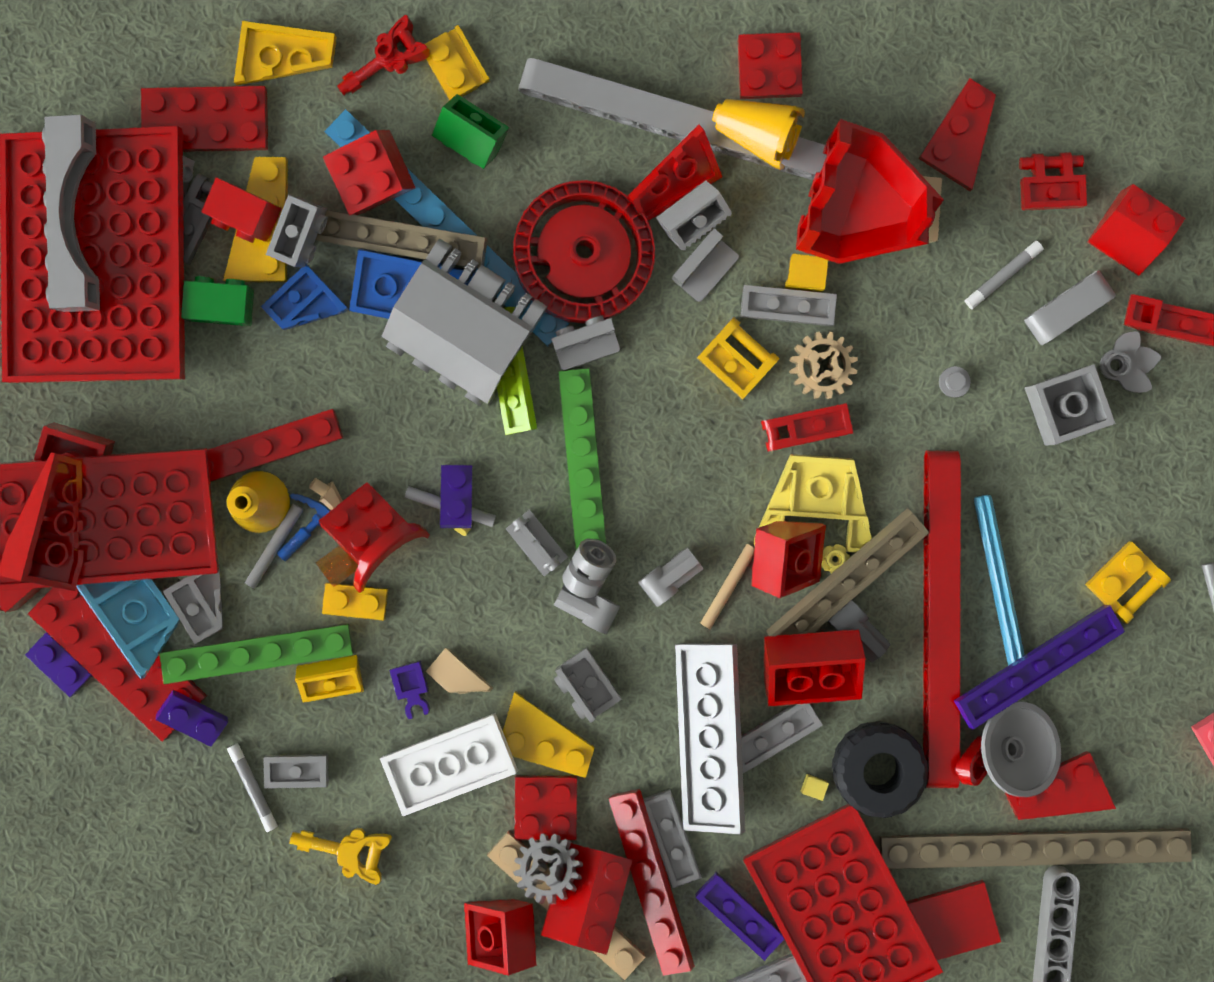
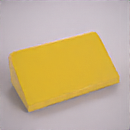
[295,655,364,703]

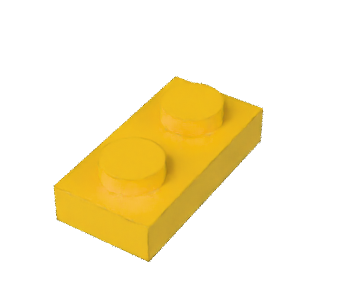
[322,583,388,621]

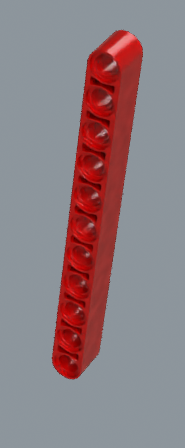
[923,450,961,788]

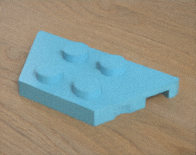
[76,579,179,679]

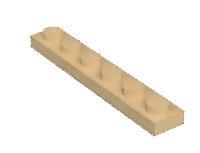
[487,831,646,980]

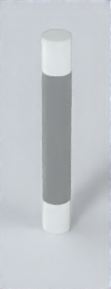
[964,241,1044,309]
[227,743,278,832]

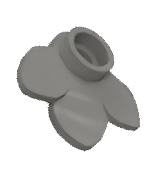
[1100,331,1161,393]

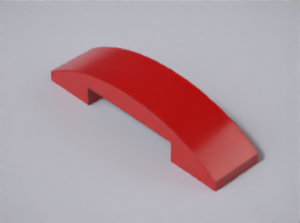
[1123,294,1214,347]

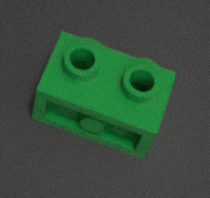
[431,94,510,169]
[181,276,254,327]

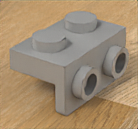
[551,316,620,370]
[554,647,622,723]

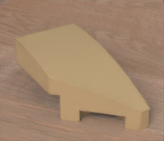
[426,648,493,694]

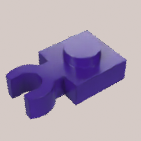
[389,660,430,719]

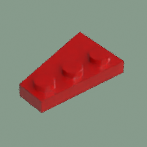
[918,78,996,191]

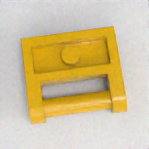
[697,317,780,400]
[1085,541,1171,625]

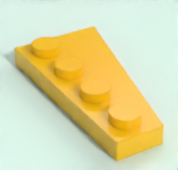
[223,157,288,282]

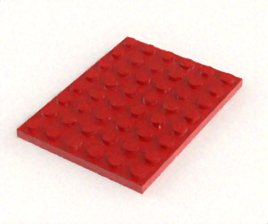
[0,126,185,383]

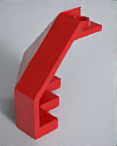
[796,119,944,264]

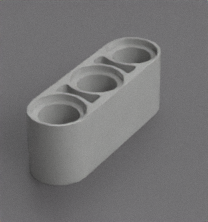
[1024,270,1116,345]

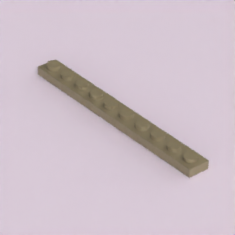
[880,828,1192,869]

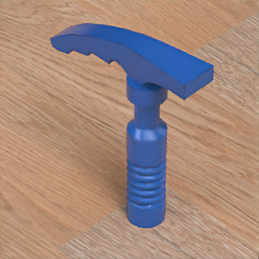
[277,494,330,561]

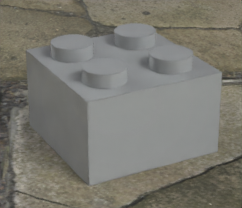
[1025,364,1115,446]

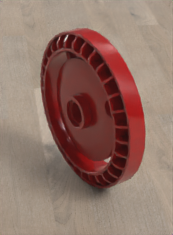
[513,180,655,324]

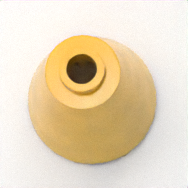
[712,99,805,170]
[227,471,290,533]

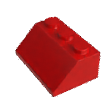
[541,843,632,955]

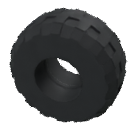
[832,721,929,818]

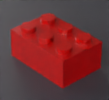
[764,630,866,706]

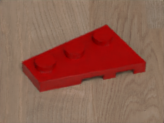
[628,124,723,221]
[1004,751,1116,820]

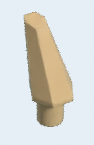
[309,478,343,511]

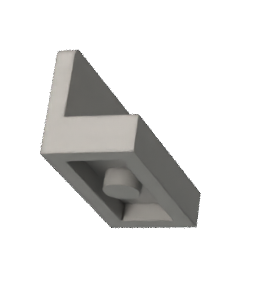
[672,228,739,302]

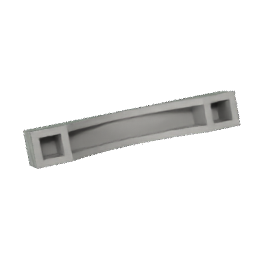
[42,115,100,312]

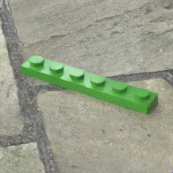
[559,368,606,550]
[159,624,353,684]

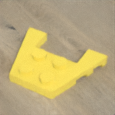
[753,454,872,553]

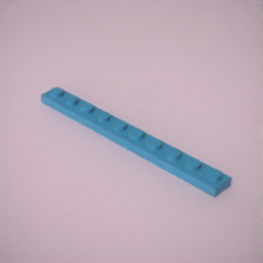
[324,109,569,347]

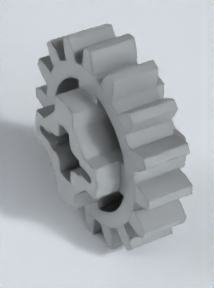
[513,833,583,904]

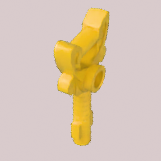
[290,828,392,885]

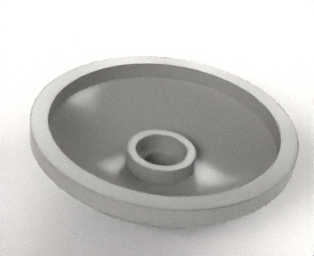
[981,702,1061,797]

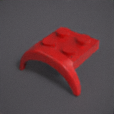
[318,482,430,593]

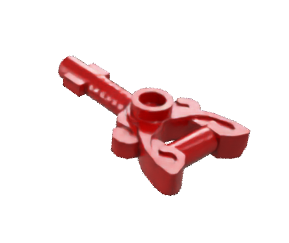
[337,15,431,96]

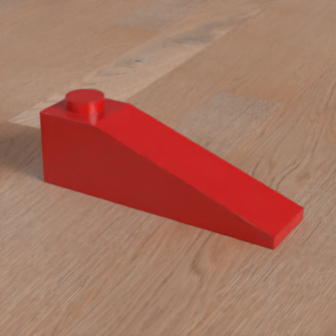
[0,453,83,591]

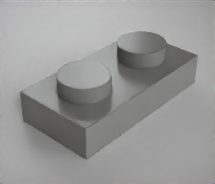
[264,754,329,788]

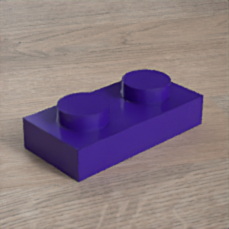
[440,465,472,528]
[25,632,92,697]
[156,690,228,747]

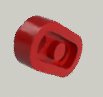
[956,736,988,786]

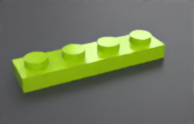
[497,307,537,435]

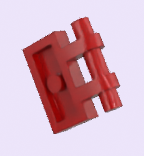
[1019,152,1087,210]

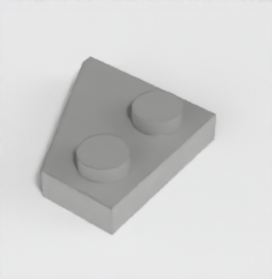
[163,563,224,645]

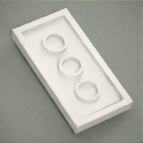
[380,713,518,816]

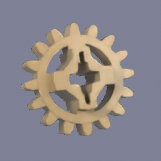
[789,332,858,399]

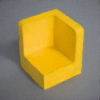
[784,254,829,292]

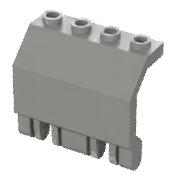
[382,238,547,406]

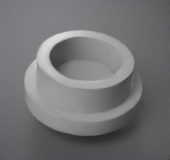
[939,366,971,398]

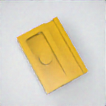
[425,25,490,100]

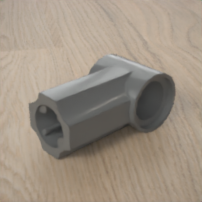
[828,600,891,663]

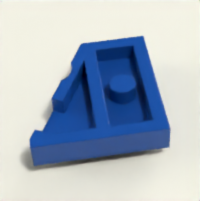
[261,264,349,330]

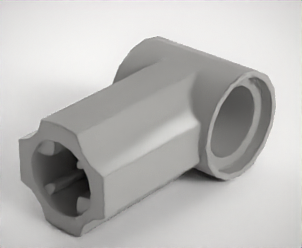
[638,548,703,607]
[554,585,620,634]

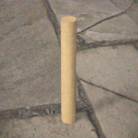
[700,544,755,630]

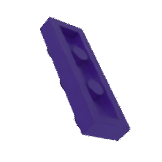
[695,872,784,961]

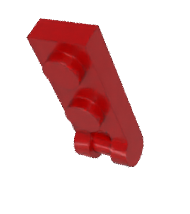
[761,403,853,452]

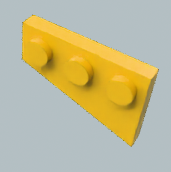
[234,21,337,86]
[503,691,594,778]

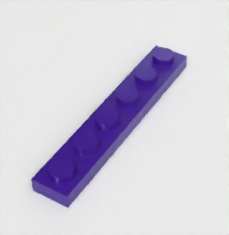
[954,605,1125,729]

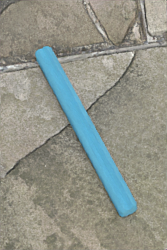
[974,495,1025,666]

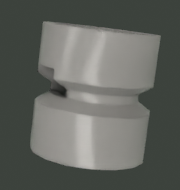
[562,539,616,598]

